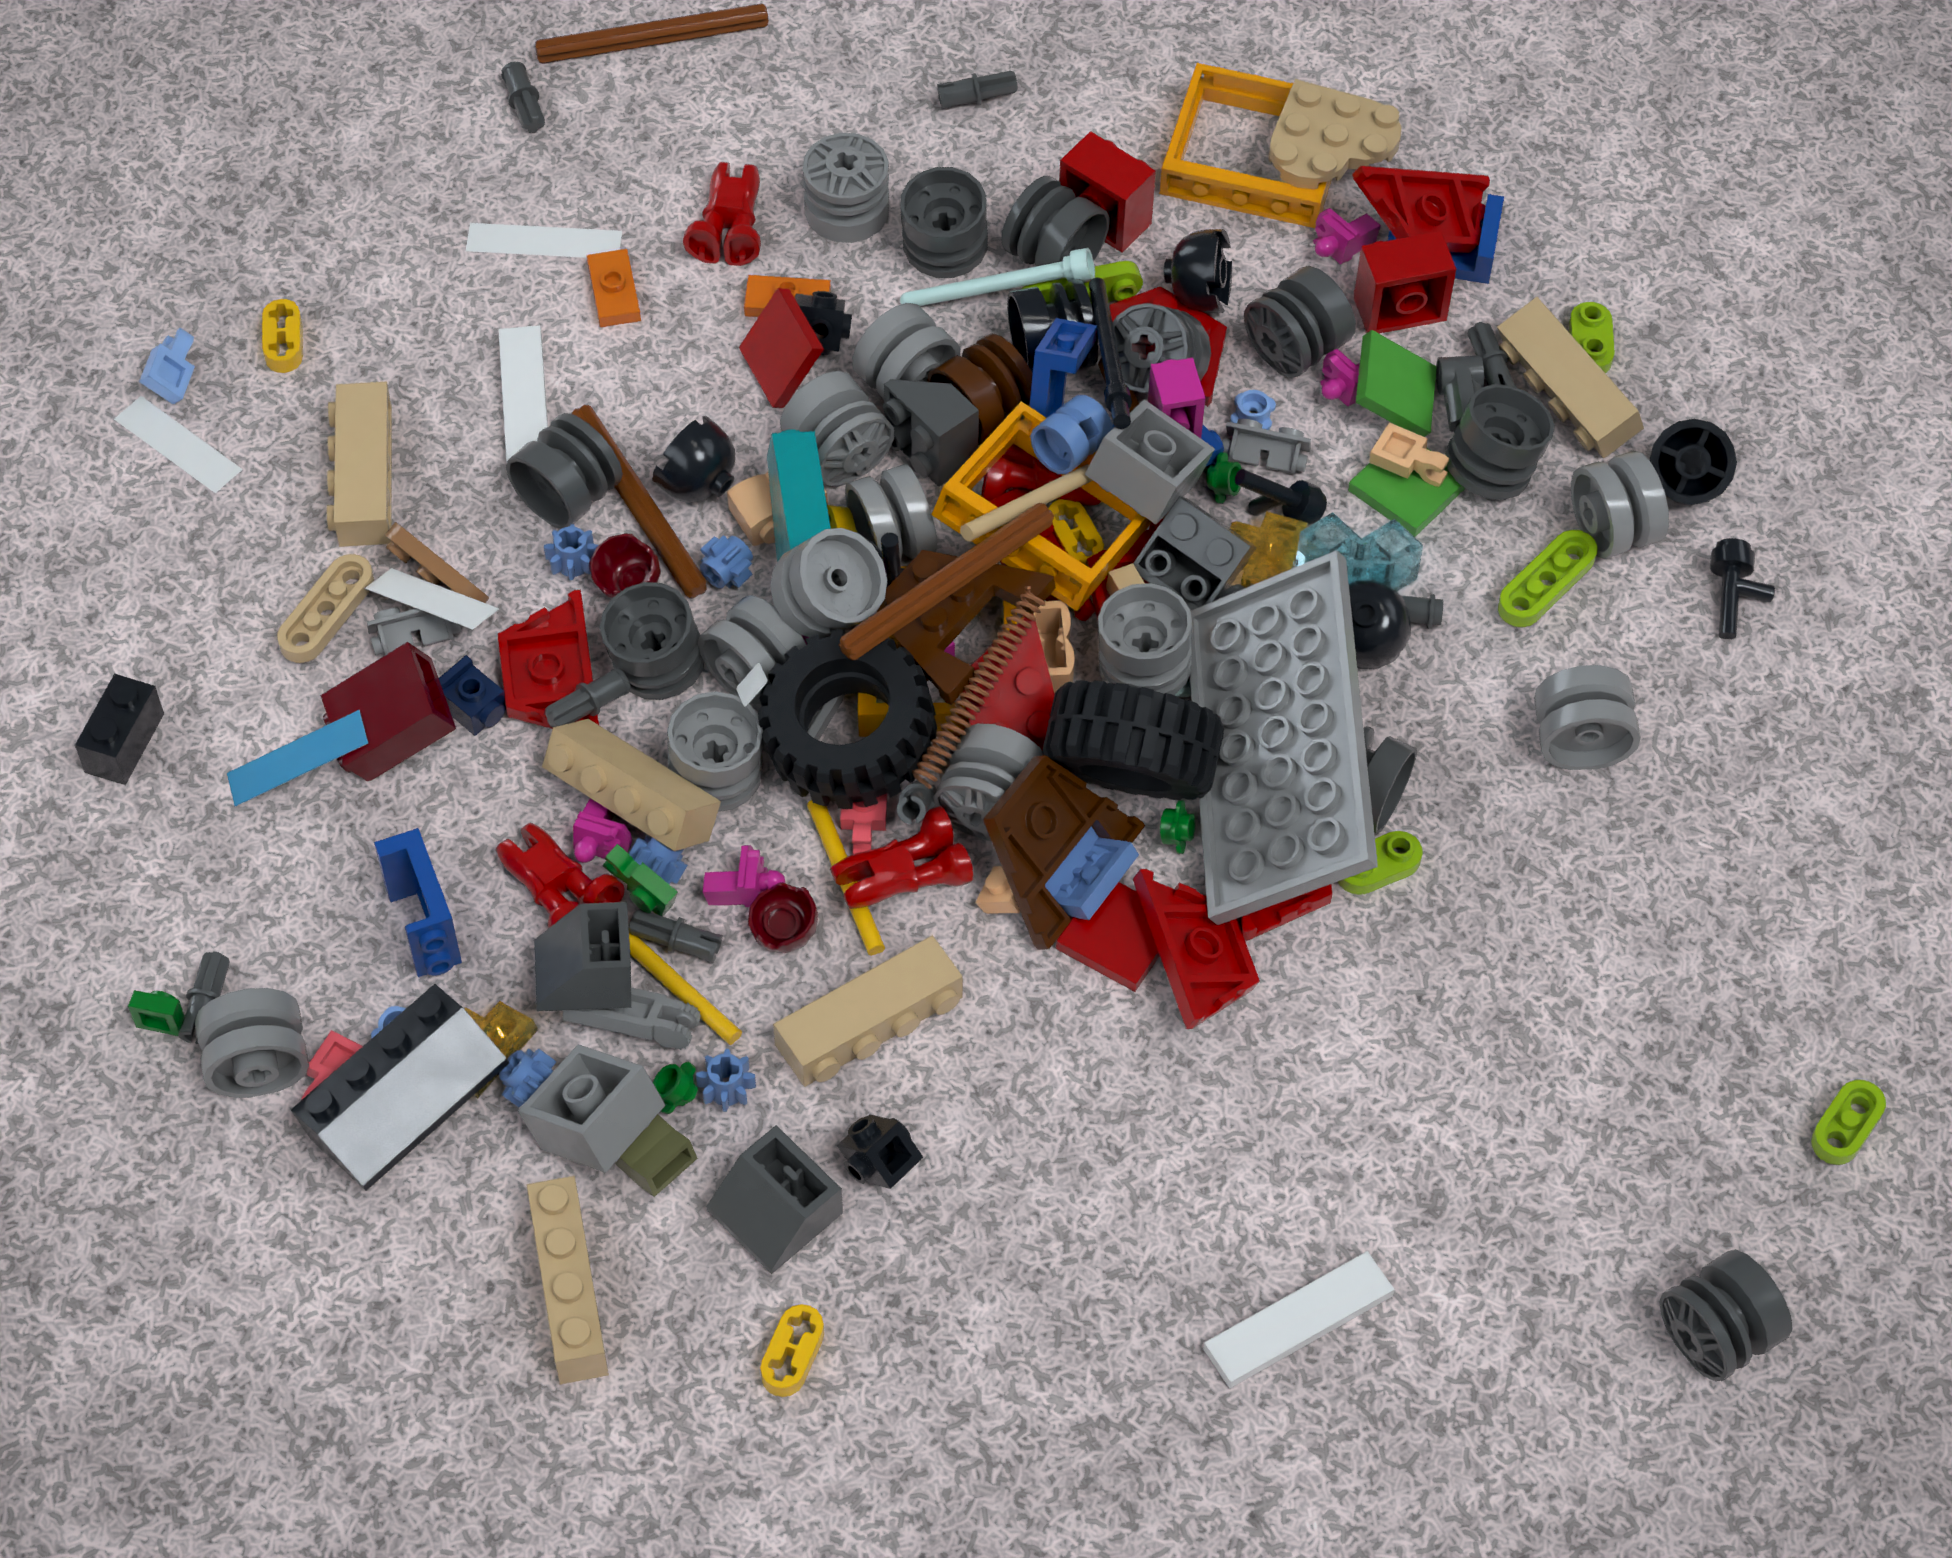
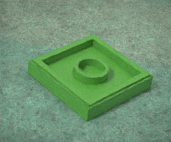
[1356,330,1437,437]
[1348,448,1466,538]

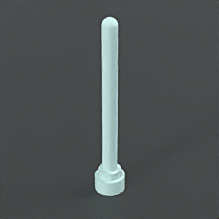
[900,248,1095,306]

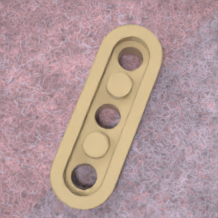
[277,554,374,663]

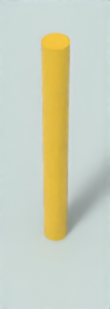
[807,800,885,956]
[629,932,742,1045]

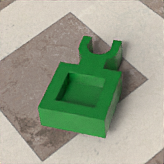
[603,844,678,916]

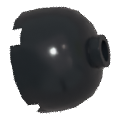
[1164,229,1232,313]
[652,416,735,503]
[1649,418,1737,505]
[1349,580,1411,669]

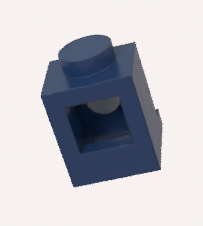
[439,655,506,736]

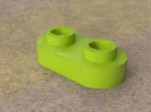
[1569,302,1615,373]
[1338,831,1423,895]
[1811,1080,1886,1165]

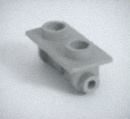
[1223,419,1311,475]
[367,608,461,655]

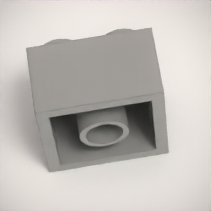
[1085,399,1215,524]
[518,1044,665,1173]

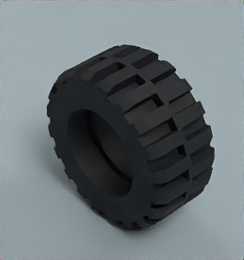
[758,629,937,809]
[1042,680,1224,800]

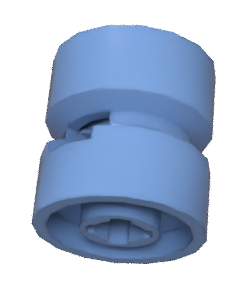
[1030,395,1113,474]

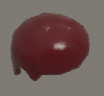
[589,533,661,599]
[748,882,818,953]

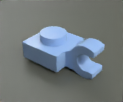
[139,328,195,404]

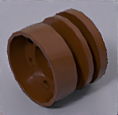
[927,333,1033,445]

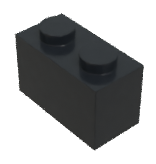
[75,673,164,785]

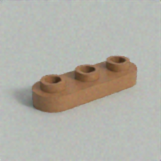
[385,522,489,603]

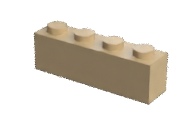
[1497,297,1644,458]
[327,381,392,547]
[542,719,721,851]
[773,935,963,1087]
[526,1176,609,1385]

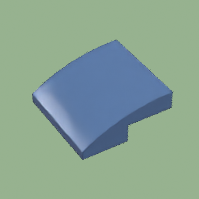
[1045,826,1139,920]

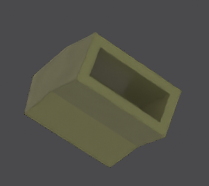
[615,1114,698,1197]

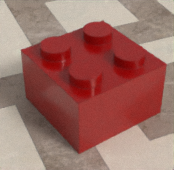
[1059,131,1156,253]
[1353,231,1456,334]

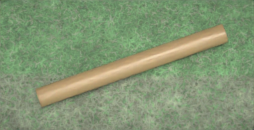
[960,464,1093,542]

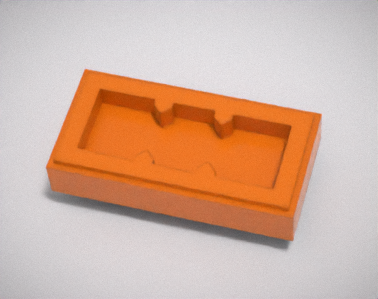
[587,249,641,327]
[744,275,831,317]

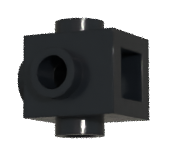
[795,291,852,355]
[837,1114,923,1189]

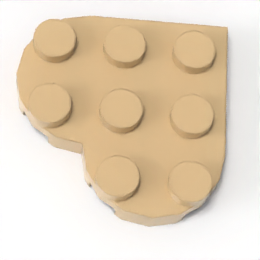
[1269,79,1402,189]

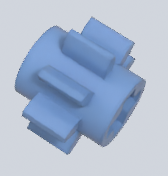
[544,524,598,580]
[700,535,753,588]
[629,835,688,884]
[499,1049,556,1107]
[696,1049,756,1112]

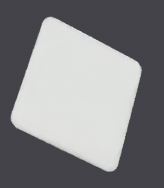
[736,663,768,707]

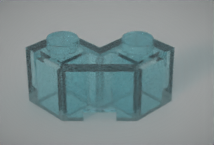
[1295,512,1423,592]

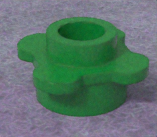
[1206,452,1242,504]
[1160,800,1196,854]
[653,1062,698,1114]

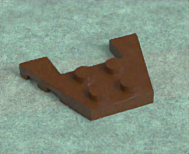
[870,549,1056,705]
[983,755,1146,950]

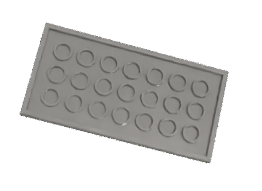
[1190,550,1378,925]

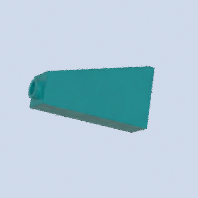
[767,429,831,562]

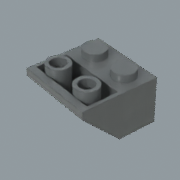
[883,379,979,487]
[1133,496,1257,610]
[534,902,632,1011]
[706,1125,843,1274]

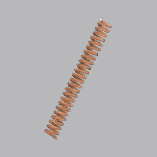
[912,586,1045,789]

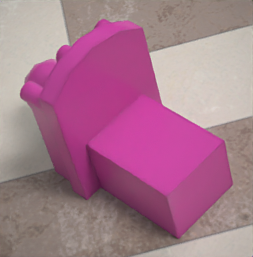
[1313,208,1381,264]
[1320,349,1360,407]
[573,798,632,863]
[702,845,785,907]

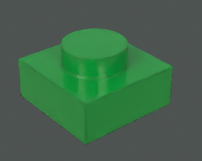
[128,990,185,1036]

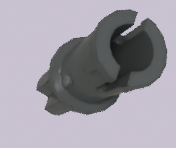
[501,61,545,133]
[937,71,1018,109]
[1468,322,1517,388]
[545,668,631,728]
[897,778,936,824]
[629,909,723,963]
[178,951,230,1044]

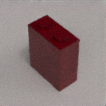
[320,642,456,782]

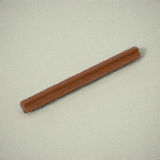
[535,3,769,64]
[571,405,707,598]
[839,503,1054,660]

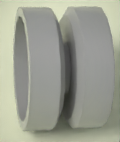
[852,303,961,400]
[1571,451,1669,559]
[845,464,937,562]
[770,528,887,639]
[698,595,806,710]
[1534,665,1641,770]
[195,988,309,1098]

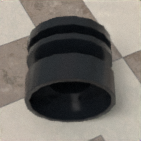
[1007,279,1098,373]

